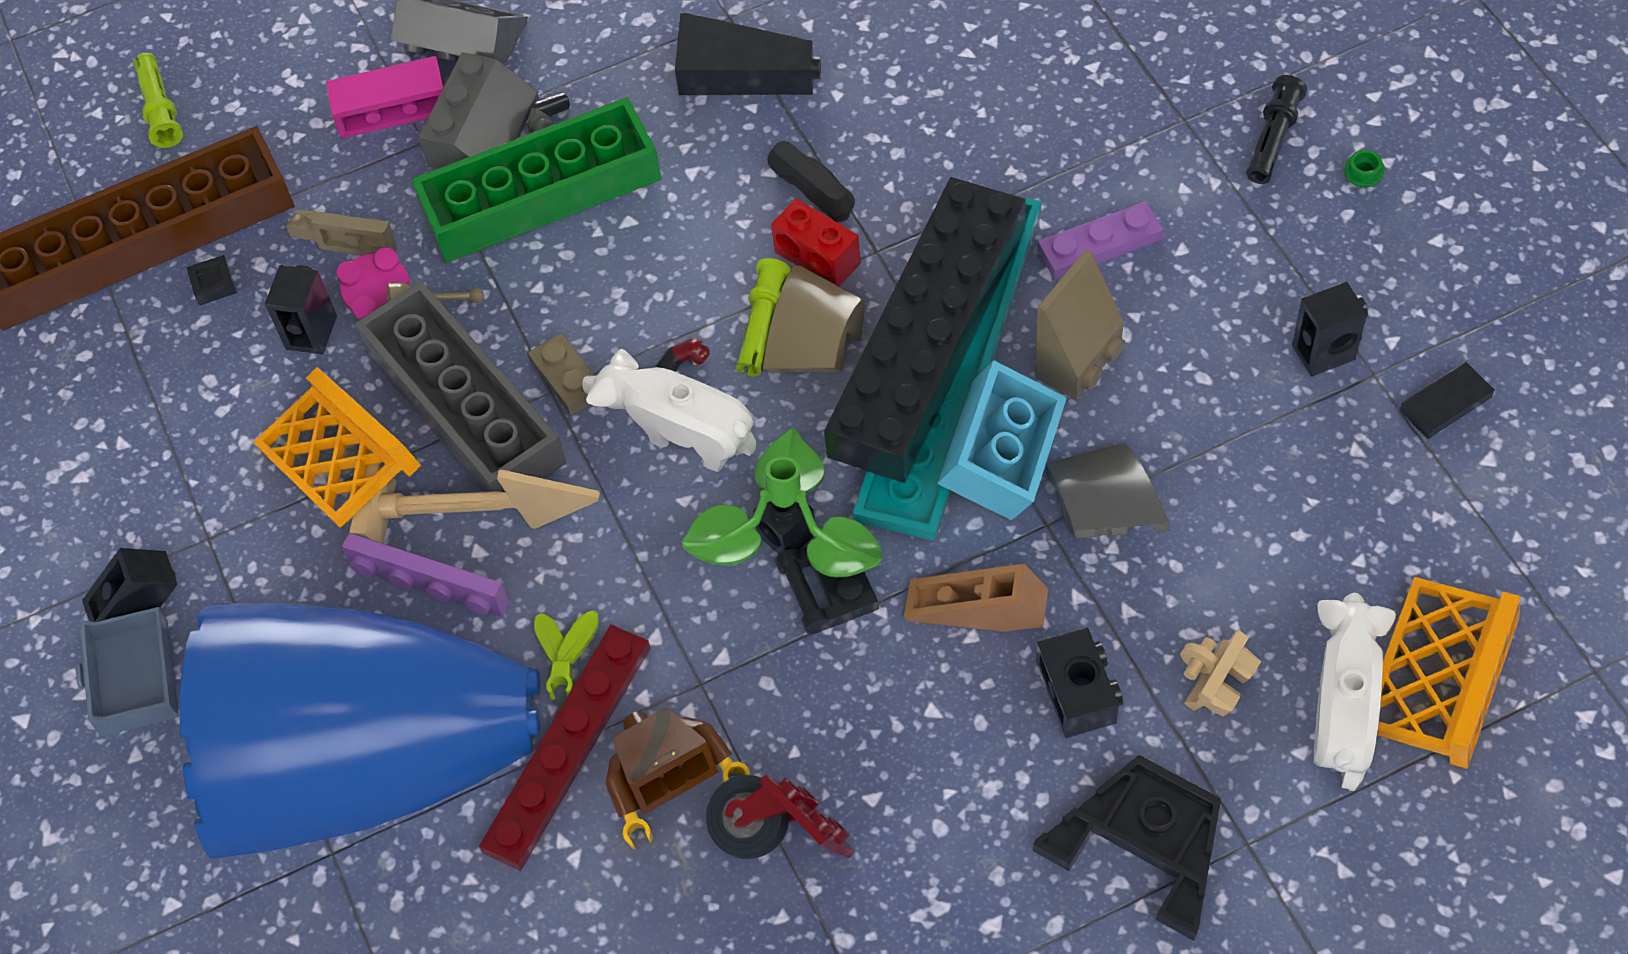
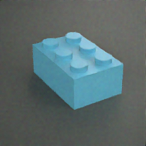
[937,360,1067,520]

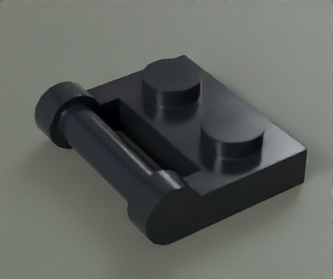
[775,547,879,634]

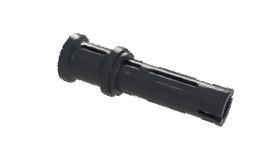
[1246,75,1307,184]

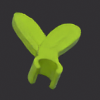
[534,611,599,701]

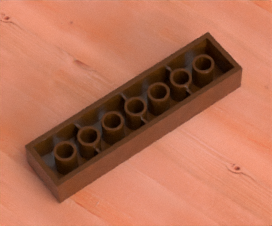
[0,126,295,331]

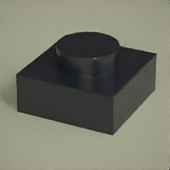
[186,255,237,306]

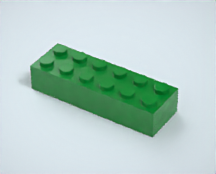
[411,97,662,263]

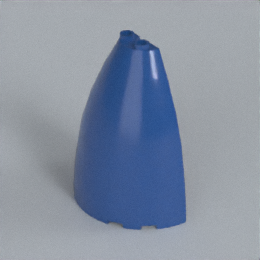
[179,603,540,858]

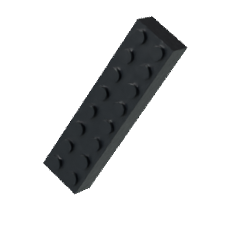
[824,177,1026,483]

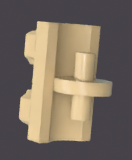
[1180,630,1261,716]

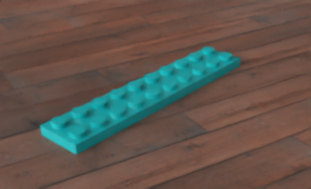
[852,195,1042,541]

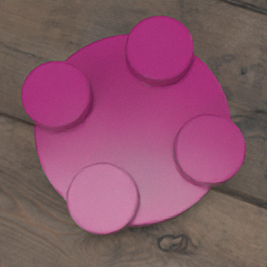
[337,247,410,320]

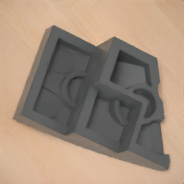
[1045,443,1170,538]

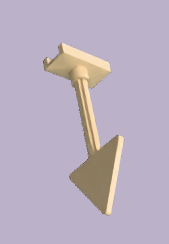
[349,463,600,544]

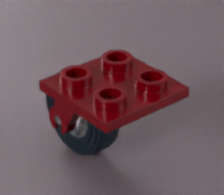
[706,774,855,859]

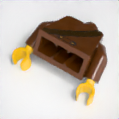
[605,709,750,849]

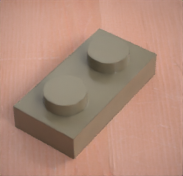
[527,333,594,416]

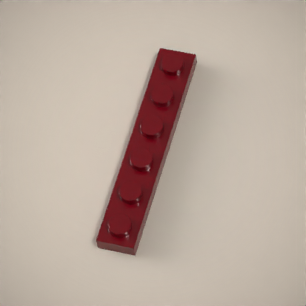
[479,625,651,871]

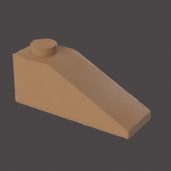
[904,563,1048,632]

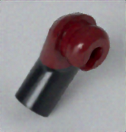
[654,337,710,372]

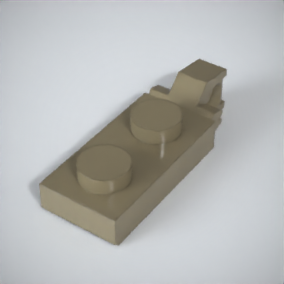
[286,210,397,255]

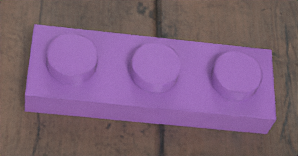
[1037,201,1163,280]

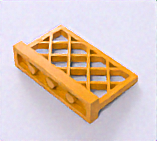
[253,367,421,528]
[1377,577,1521,769]

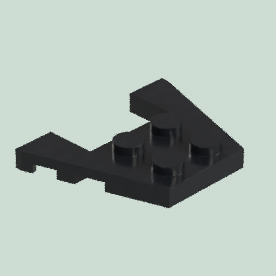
[1033,755,1221,941]

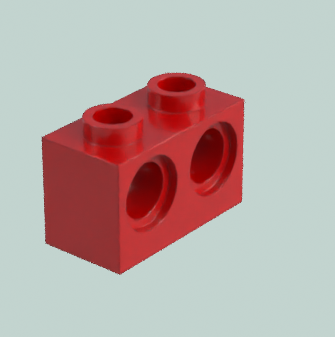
[771,198,861,287]

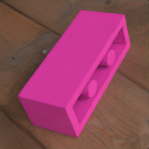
[326,56,445,139]

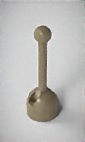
[387,282,484,303]

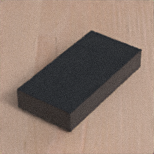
[1400,362,1495,439]

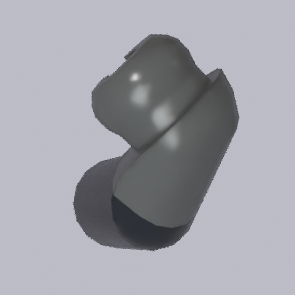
[527,92,570,133]

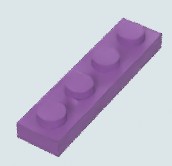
[341,533,510,617]

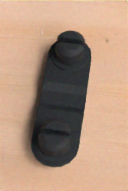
[767,141,855,222]

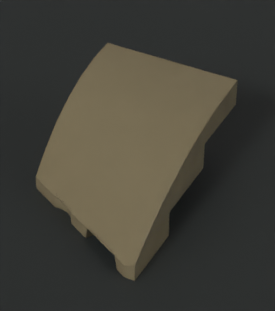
[763,265,865,373]

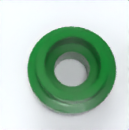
[1344,150,1385,187]

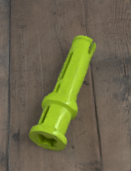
[133,53,183,148]
[735,258,791,377]

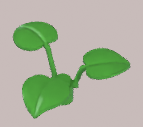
[682,428,882,577]

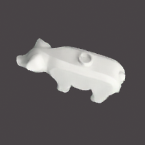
[582,349,756,472]
[1314,593,1396,791]

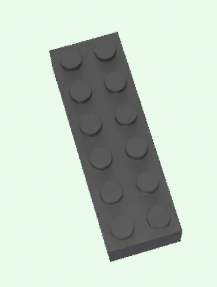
[354,281,567,492]

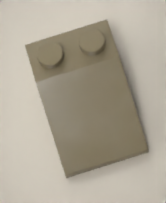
[1035,250,1125,401]

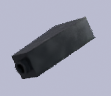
[675,13,821,95]

